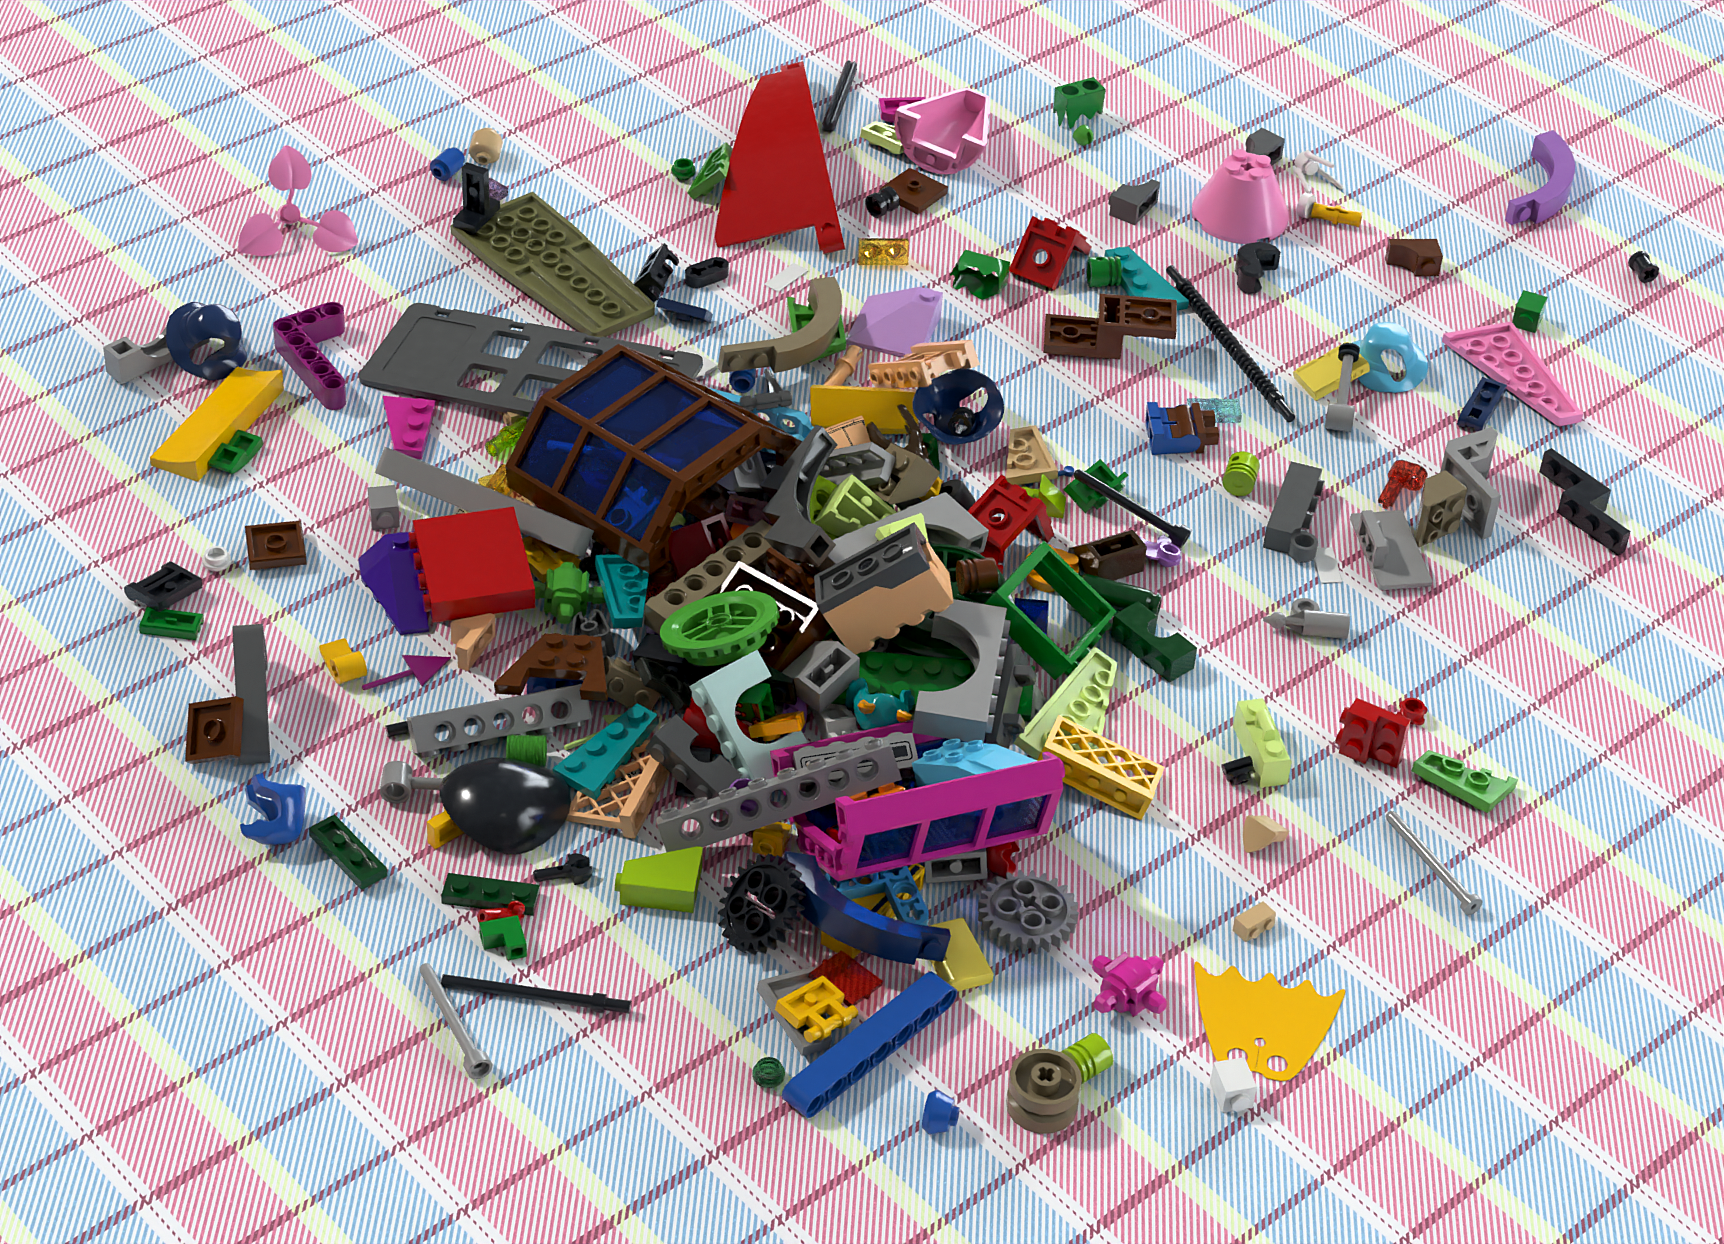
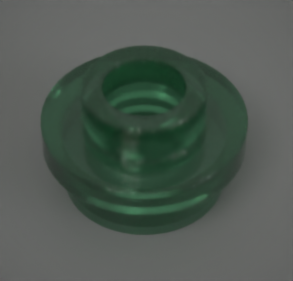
[752,1057,785,1088]

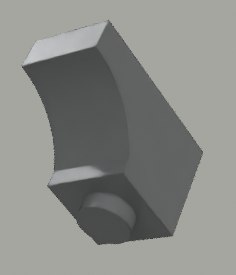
[1245,128,1285,166]
[1108,179,1160,225]

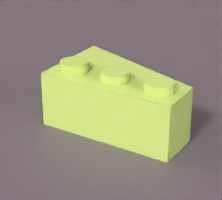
[813,474,898,537]

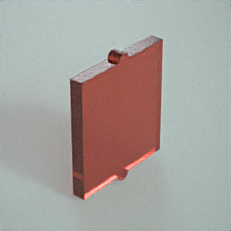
[808,950,883,1007]

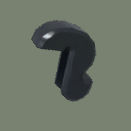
[1235,242,1281,294]

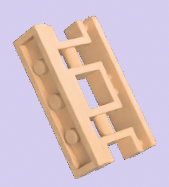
[868,340,980,388]

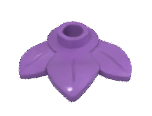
[1139,535,1181,567]

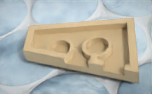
[1006,425,1058,485]

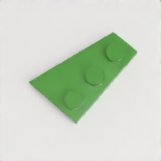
[687,142,733,200]
[1411,750,1518,813]

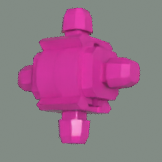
[1092,951,1167,1017]

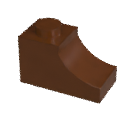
[1385,239,1443,276]

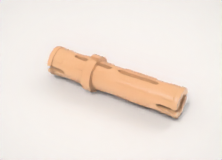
[823,345,863,386]

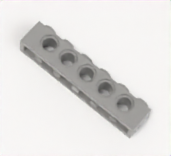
[406,684,592,758]

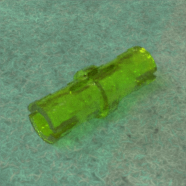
[485,417,528,457]

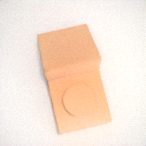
[451,613,496,671]

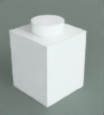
[1210,1057,1257,1113]

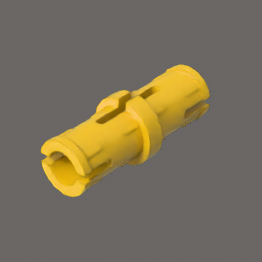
[1311,202,1363,227]

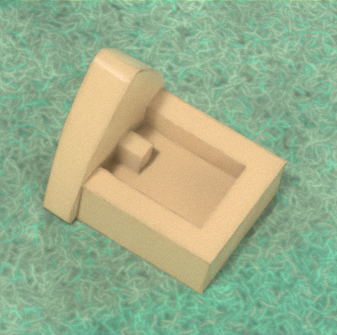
[1243,815,1290,853]

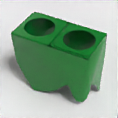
[1053,77,1106,129]
[950,249,1010,300]

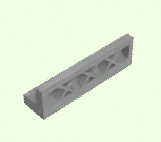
[819,442,896,486]

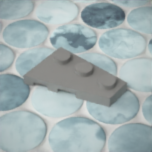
[756,966,832,1056]

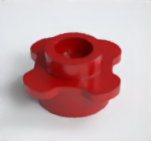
[1397,698,1428,725]

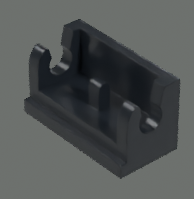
[633,243,679,302]

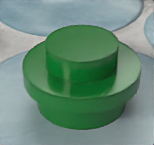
[671,158,696,180]

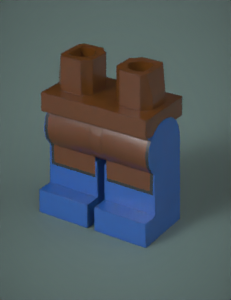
[1145,402,1219,455]

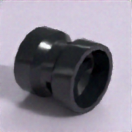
[865,186,900,218]

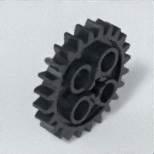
[718,853,807,955]

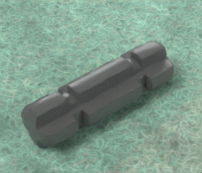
[740,390,792,411]

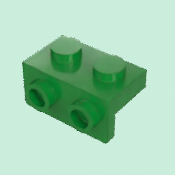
[1064,459,1129,514]

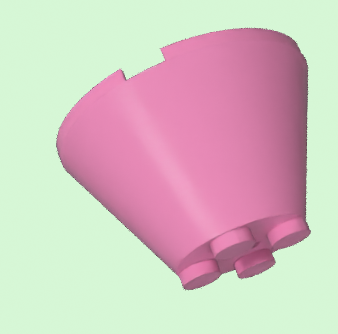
[1192,149,1289,244]

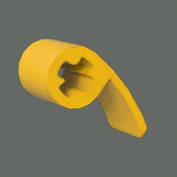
[319,638,367,684]

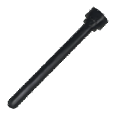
[1074,469,1192,548]

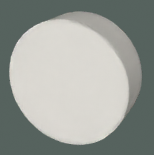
[1296,193,1316,219]

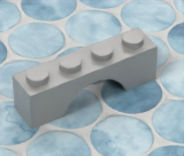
[103,316,210,385]

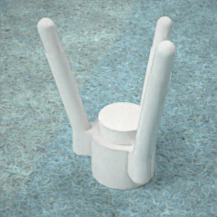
[1294,150,1343,193]

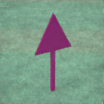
[362,655,451,690]

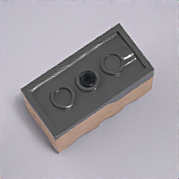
[814,522,954,655]

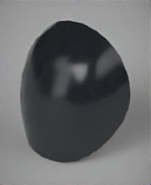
[439,757,571,854]

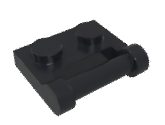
[124,561,203,612]

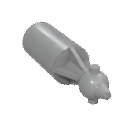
[1263,610,1350,639]

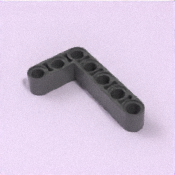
[232,624,270,765]

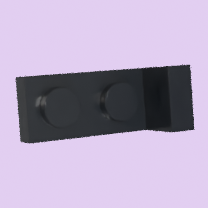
[453,162,500,234]

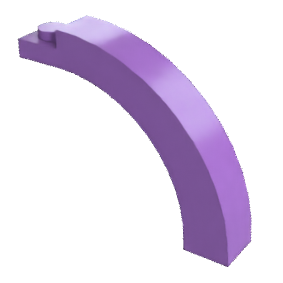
[1505,130,1575,225]

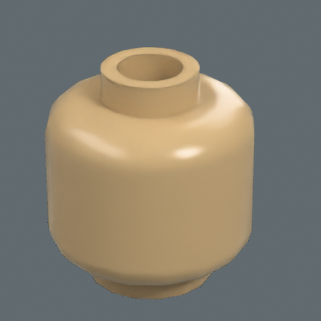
[469,128,503,165]

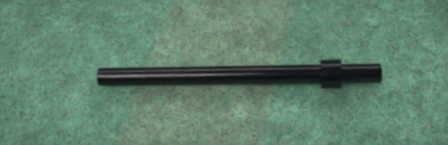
[441,974,632,1014]

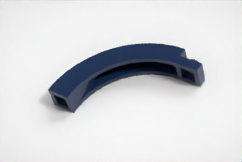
[784,851,951,965]

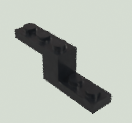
[1539,448,1631,556]

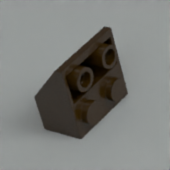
[1068,530,1147,581]

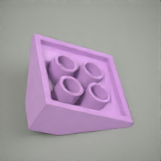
[846,287,943,358]

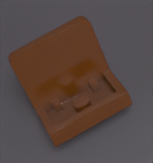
[766,547,820,603]

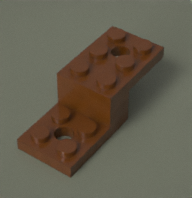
[1043,293,1177,360]

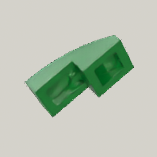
[208,429,264,474]

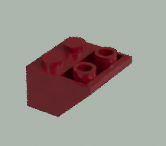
[668,513,733,580]

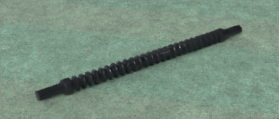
[1166,265,1295,422]

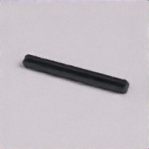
[822,60,857,133]

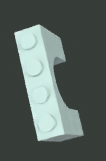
[689,650,808,780]

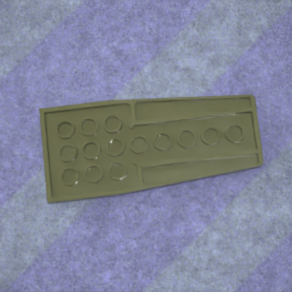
[450,191,655,337]

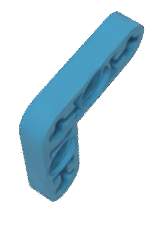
[824,859,929,926]

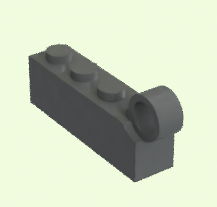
[1263,461,1325,562]

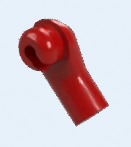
[477,901,525,922]

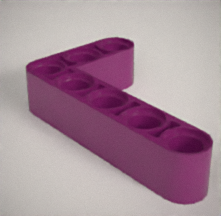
[273,302,347,410]

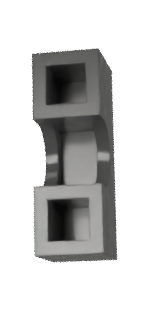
[645,714,742,800]

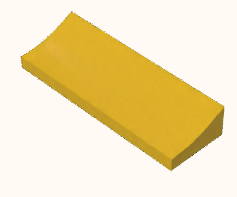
[150,367,284,482]

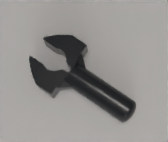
[533,853,592,885]

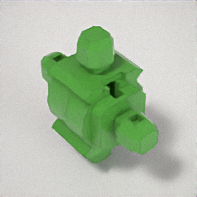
[533,562,606,624]

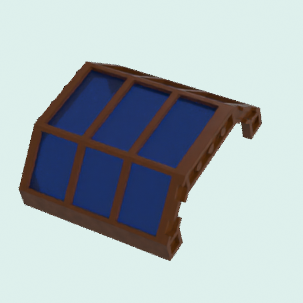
[505,344,802,575]

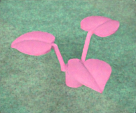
[238,145,358,256]

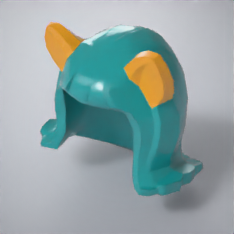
[845,678,915,731]

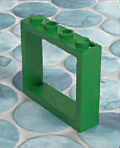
[985,541,1117,680]

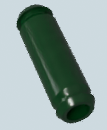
[1078,572,1163,616]

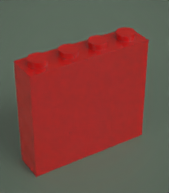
[408,507,535,623]

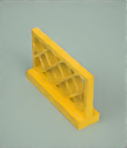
[1037,715,1165,820]

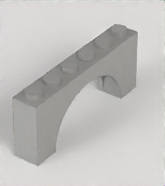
[814,492,989,572]
[912,599,1010,743]

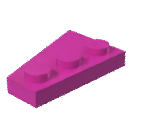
[383,396,436,459]

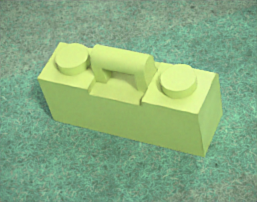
[1233,698,1292,788]

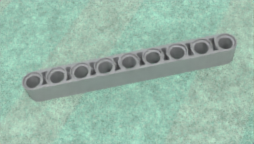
[375,447,594,557]

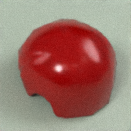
[986,829,1020,879]

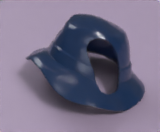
[166,302,247,380]
[912,368,1004,445]

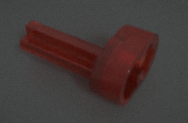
[1378,460,1428,509]

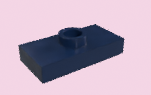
[656,297,713,323]

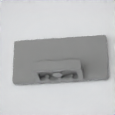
[1350,510,1432,590]

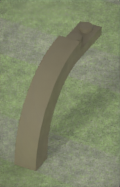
[717,276,842,373]

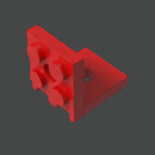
[1009,216,1092,290]
[968,474,1054,554]

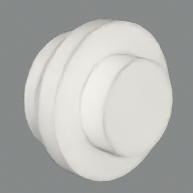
[202,546,231,572]

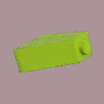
[615,846,703,913]

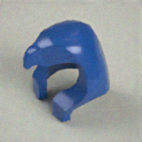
[240,773,306,846]

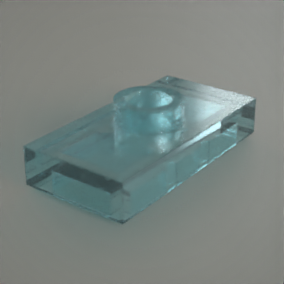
[1186,398,1242,423]

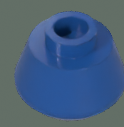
[922,1089,960,1134]

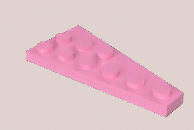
[1442,321,1583,426]

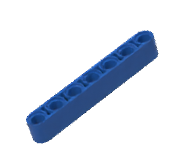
[781,971,957,1118]

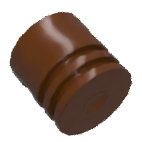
[956,557,998,595]

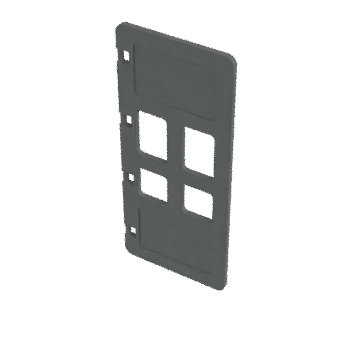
[359,303,703,439]

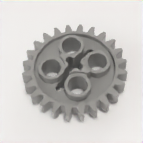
[977,870,1079,954]

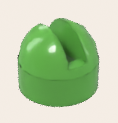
[1072,125,1094,146]

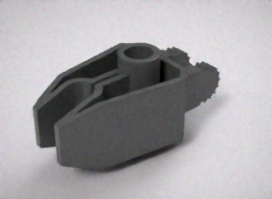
[571,609,616,660]

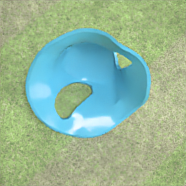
[1352,322,1428,393]

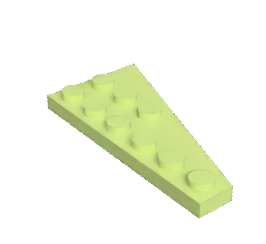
[1013,646,1117,796]

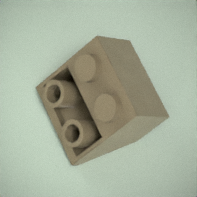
[867,443,941,505]
[1415,470,1468,548]

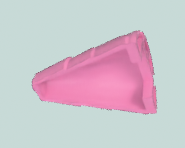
[894,88,990,174]

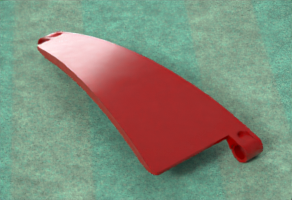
[715,61,845,254]

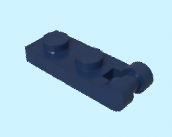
[1457,377,1507,432]

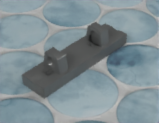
[985,644,1037,749]

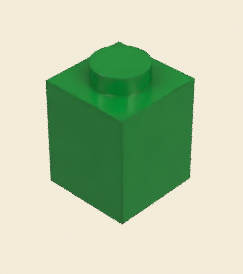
[1512,290,1548,333]

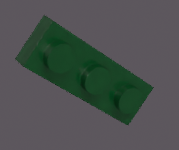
[309,814,388,890]
[441,873,540,916]

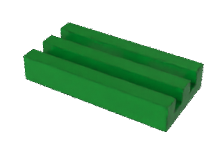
[139,607,204,641]

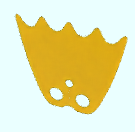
[1194,961,1345,1081]

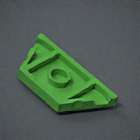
[787,297,846,364]

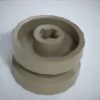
[1006,1049,1082,1134]

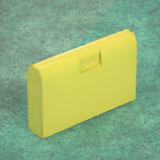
[1293,342,1370,401]
[929,917,994,992]

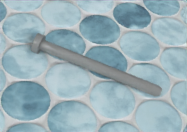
[1386,811,1483,915]

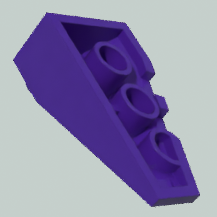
[358,531,429,635]

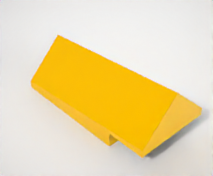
[810,385,919,434]

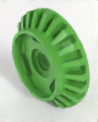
[660,591,779,666]

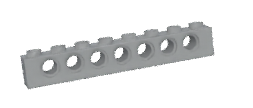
[656,738,902,852]

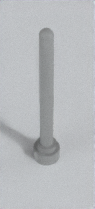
[420,963,493,1079]

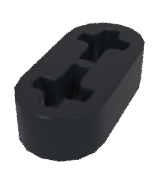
[685,257,729,288]

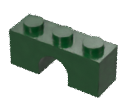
[1111,601,1197,683]

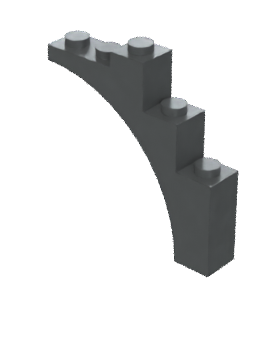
[759,425,837,567]

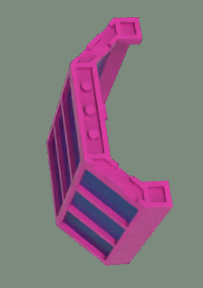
[770,720,1065,881]

